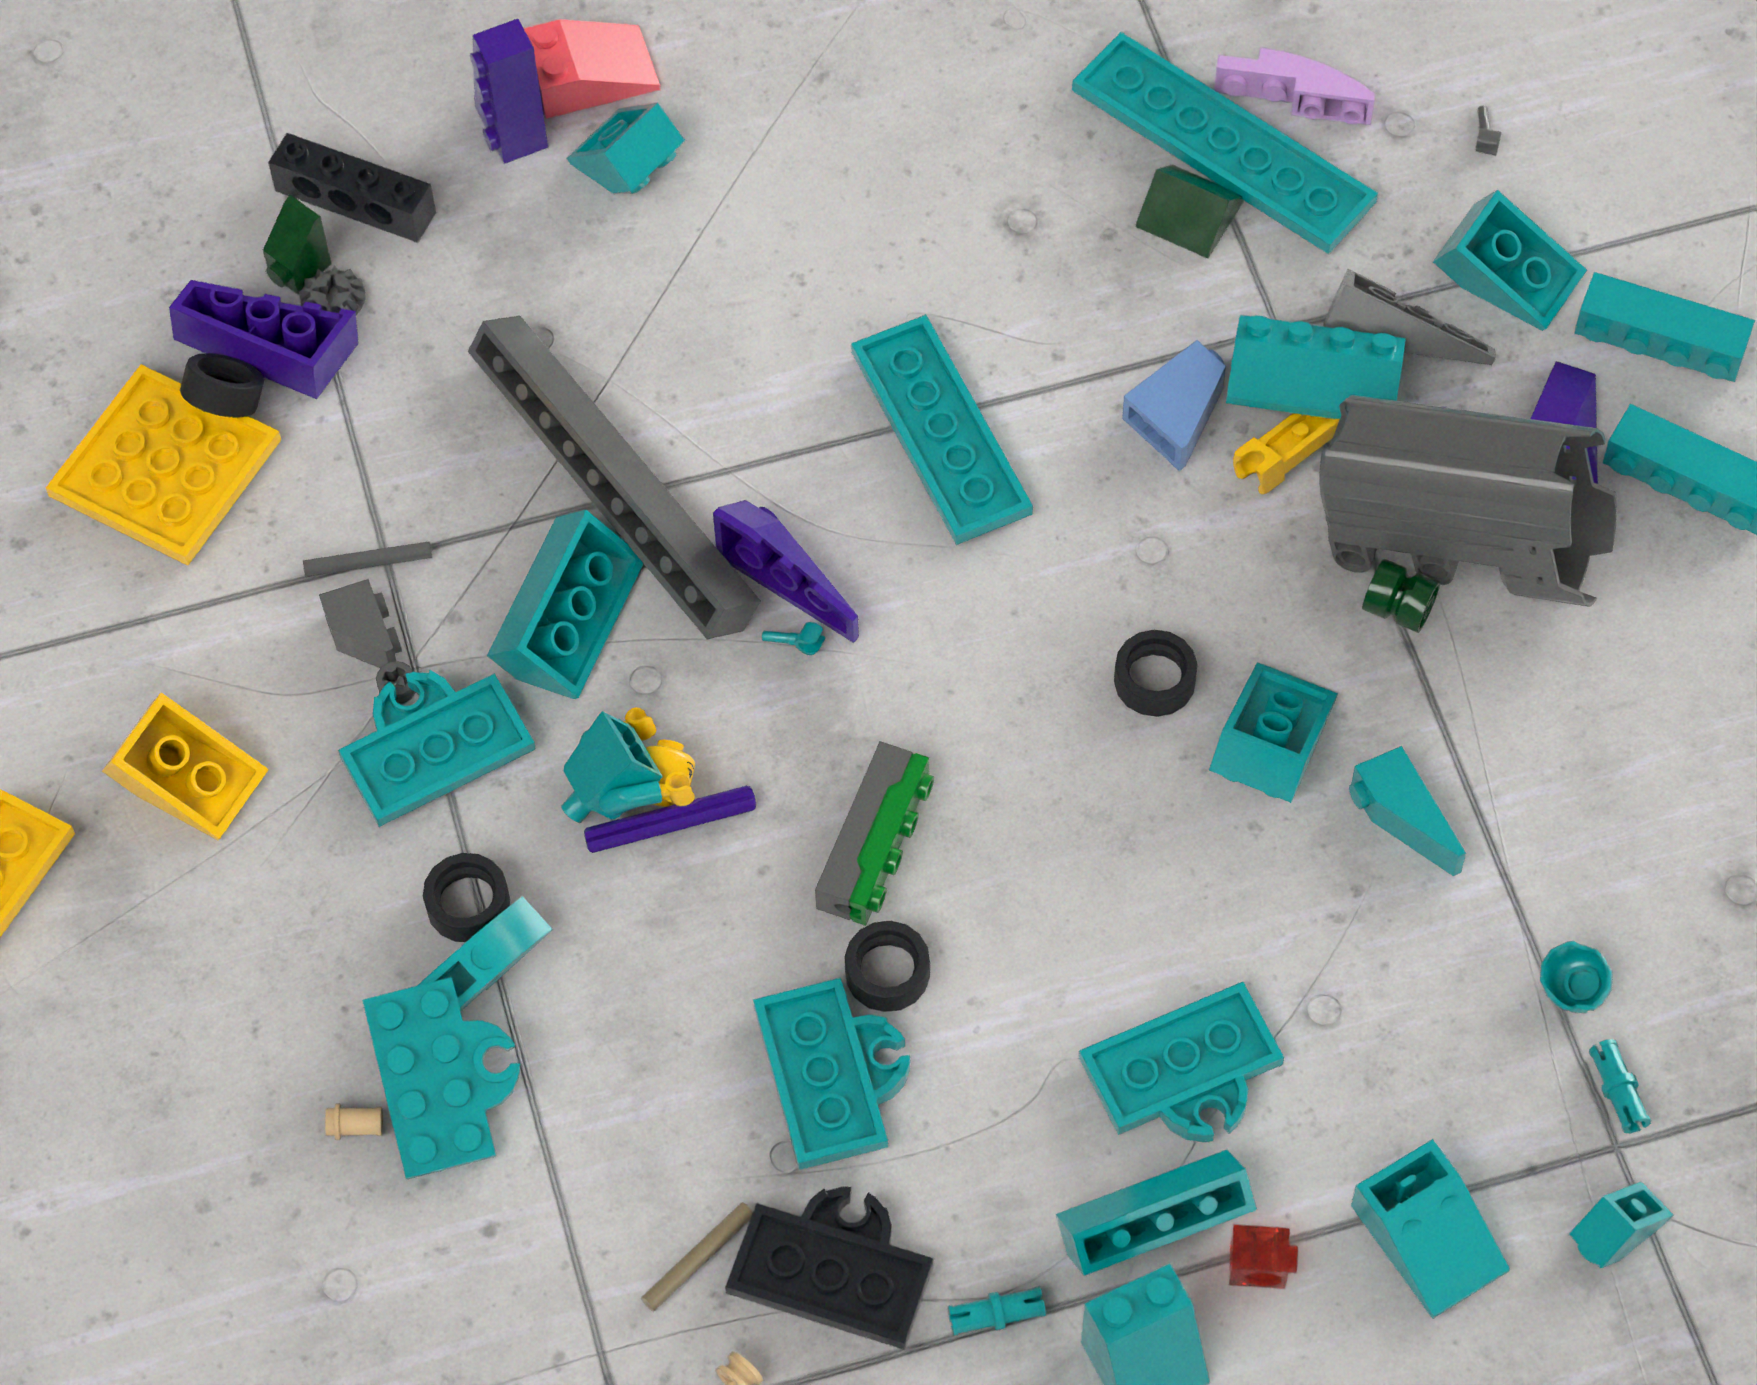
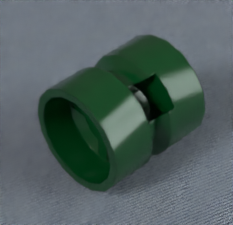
[1362,558,1441,633]

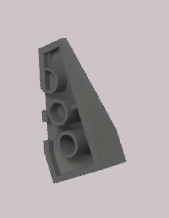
[1323,269,1496,365]

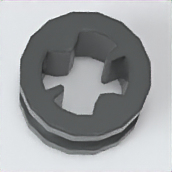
[376,661,416,704]

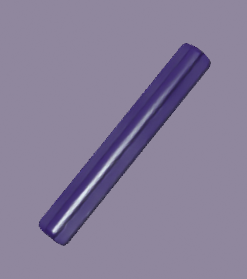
[584,785,756,853]

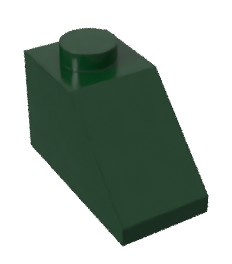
[263,195,332,295]

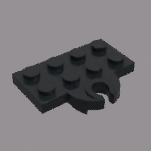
[725,1187,934,1350]

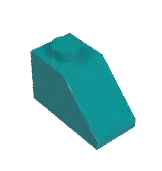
[1569,1181,1674,1269]

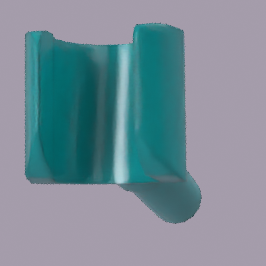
[762,622,826,655]

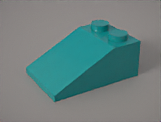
[1433,189,1587,331]
[1209,662,1338,803]

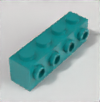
[1574,272,1755,382]
[1602,403,1757,535]
[1055,1149,1257,1276]

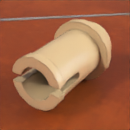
[325,1103,383,1140]

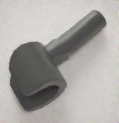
[1475,106,1502,156]

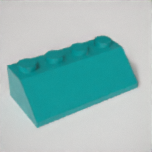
[1226,315,1406,419]
[487,509,644,699]

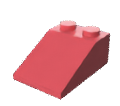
[524,19,660,119]

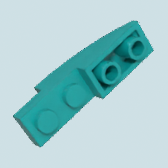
[418,896,553,1011]

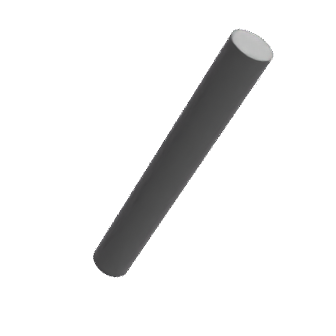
[303,541,432,577]

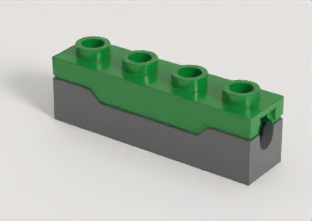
[815,741,934,926]

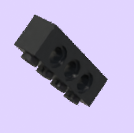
[268,133,436,243]

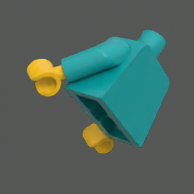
[561,707,695,823]

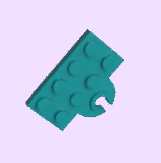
[338,670,536,827]
[362,977,520,1180]
[753,978,910,1170]
[1078,981,1284,1142]

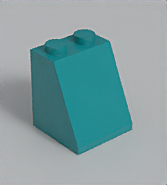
[1081,1263,1209,1385]

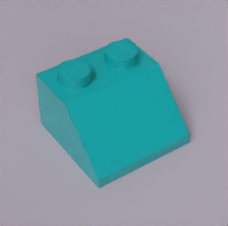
[566,102,685,194]

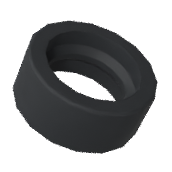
[180,353,265,418]
[1114,629,1198,717]
[423,853,510,942]
[844,921,930,1012]

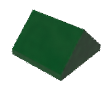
[1136,165,1244,259]

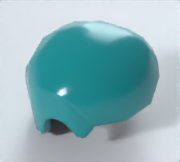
[1540,941,1613,1013]

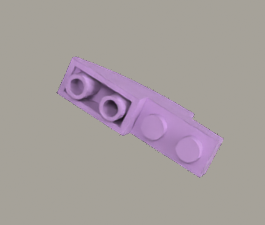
[1214,47,1375,125]

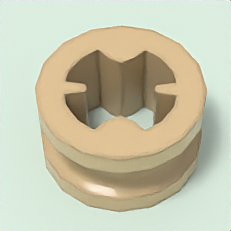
[716,1352,763,1385]

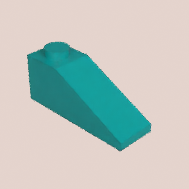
[1349,746,1466,876]

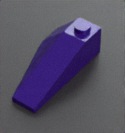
[1530,361,1598,484]
[713,500,859,643]

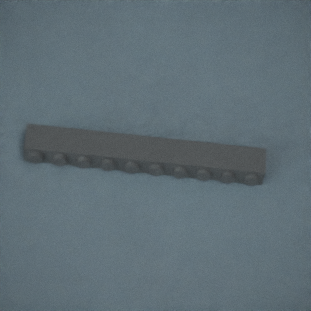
[468,316,761,640]

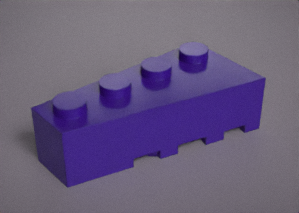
[470,18,548,164]
[169,280,359,399]

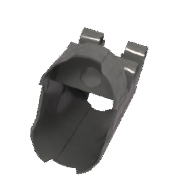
[1319,395,1617,607]

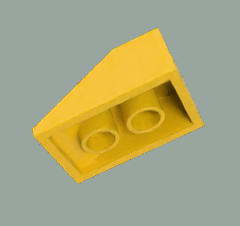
[102,692,269,840]

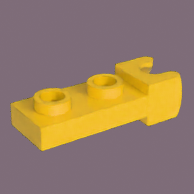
[1233,413,1340,494]

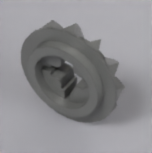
[299,265,365,315]

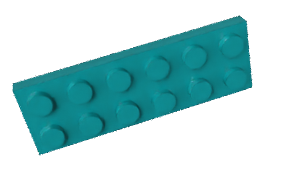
[851,315,1033,545]

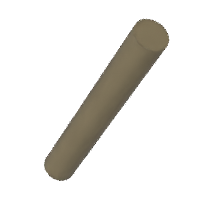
[641,1202,753,1311]

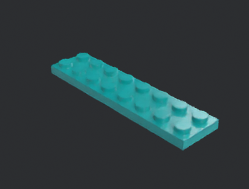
[1072,32,1378,254]

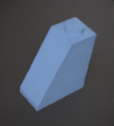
[1122,340,1226,471]

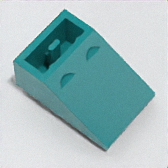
[1351,1139,1510,1319]

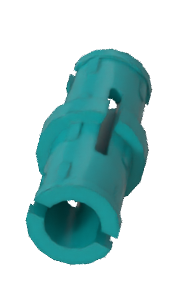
[1589,1039,1651,1134]
[947,1286,1046,1336]

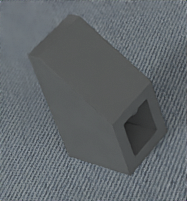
[319,579,402,668]

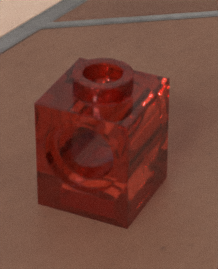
[1229,1224,1298,1289]

